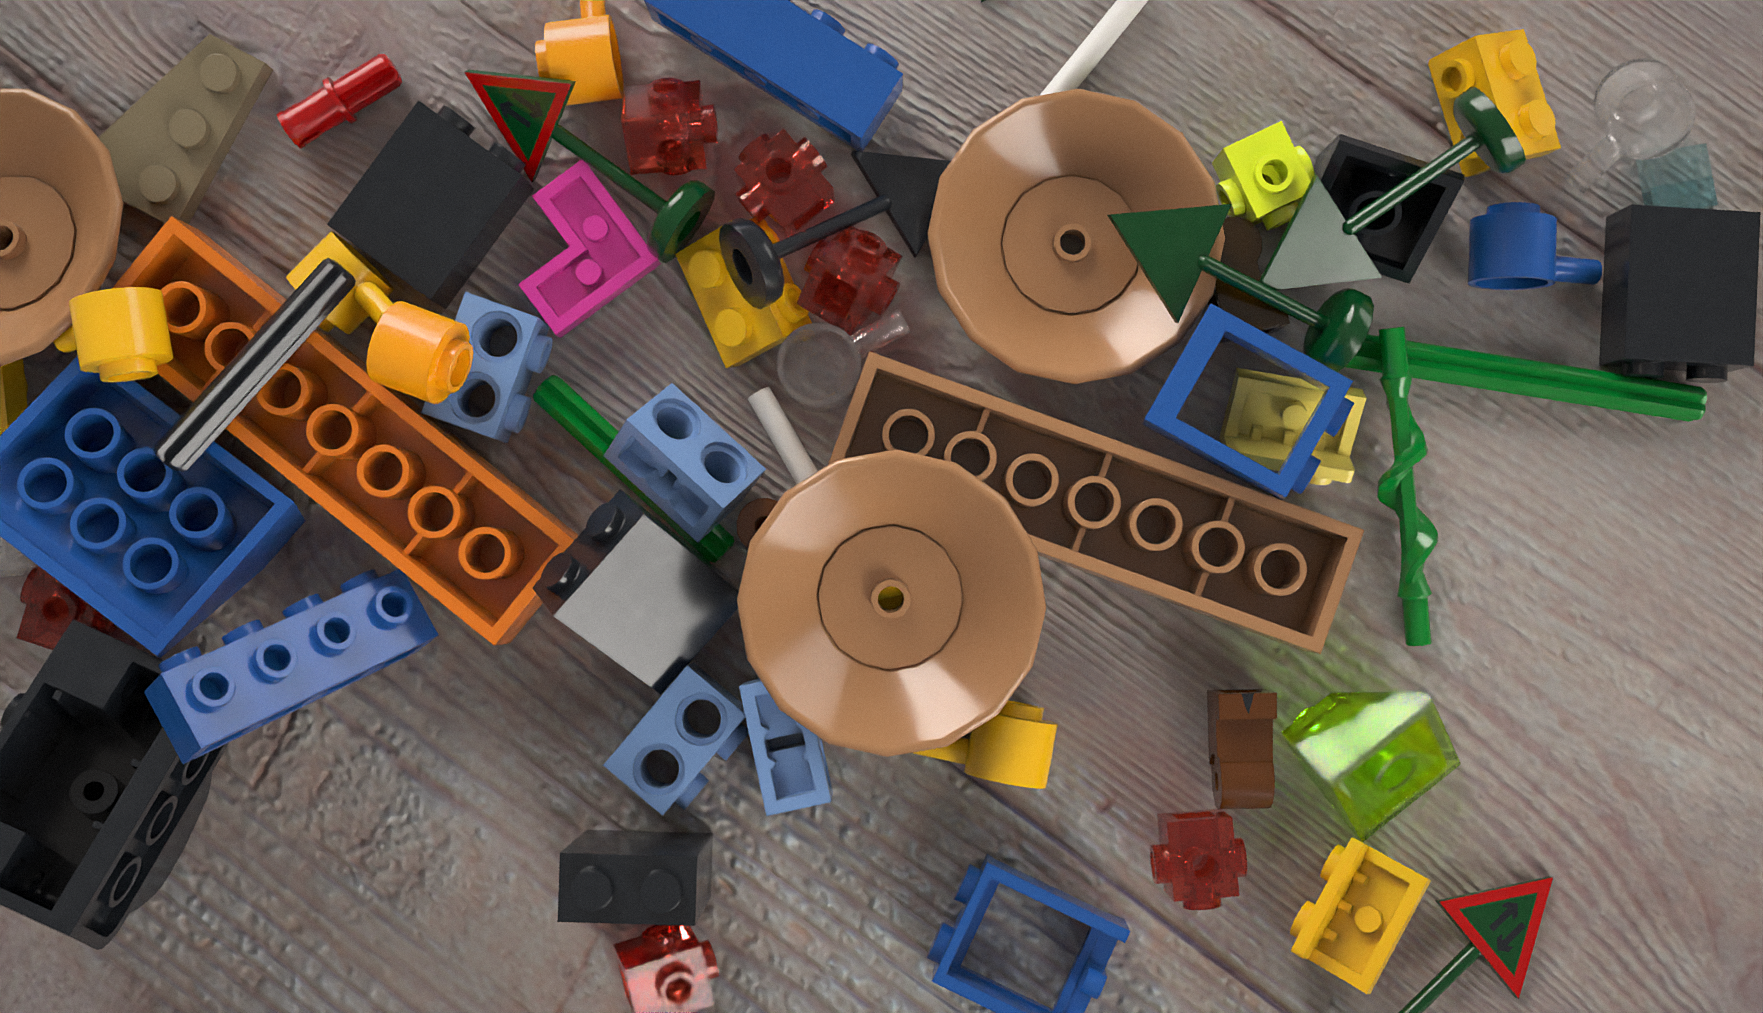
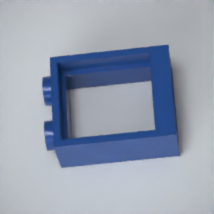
[1142,304,1354,500]

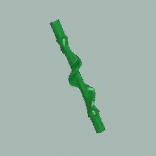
[1377,327,1438,646]

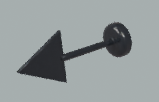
[719,150,951,309]

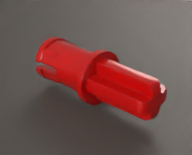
[276,54,402,149]

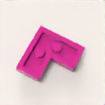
[518,160,661,338]

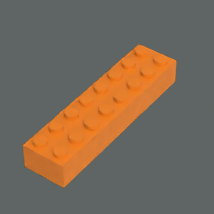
[112,216,579,646]

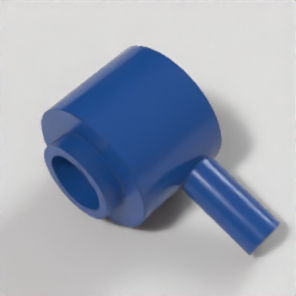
[1468,202,1602,290]

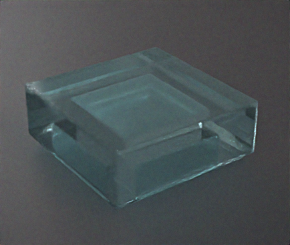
[1636,143,1718,209]

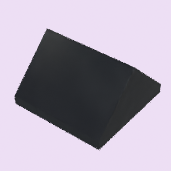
[1314,134,1465,284]

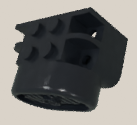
[0,619,229,950]

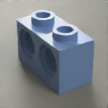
[421,292,553,443]
[604,383,766,542]
[603,662,749,816]
[739,679,833,816]

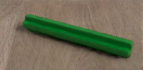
[533,375,735,563]

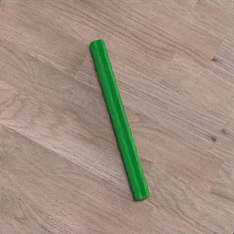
[1345,334,1707,422]

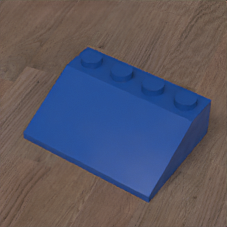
[0,355,306,658]

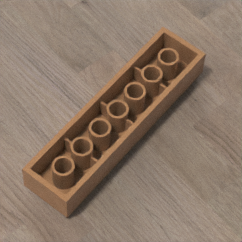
[828,351,1364,654]

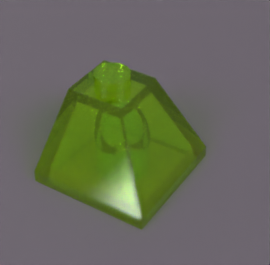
[1281,692,1461,842]

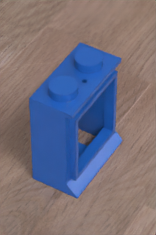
[926,854,1131,1013]

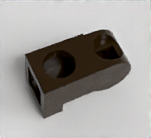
[1208,217,1290,344]

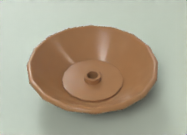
[0,88,123,367]
[927,89,1225,384]
[737,449,1047,757]

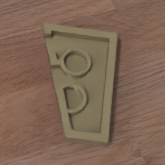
[98,34,273,224]

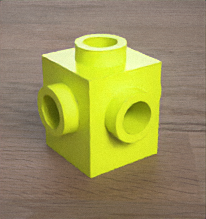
[1212,121,1315,231]

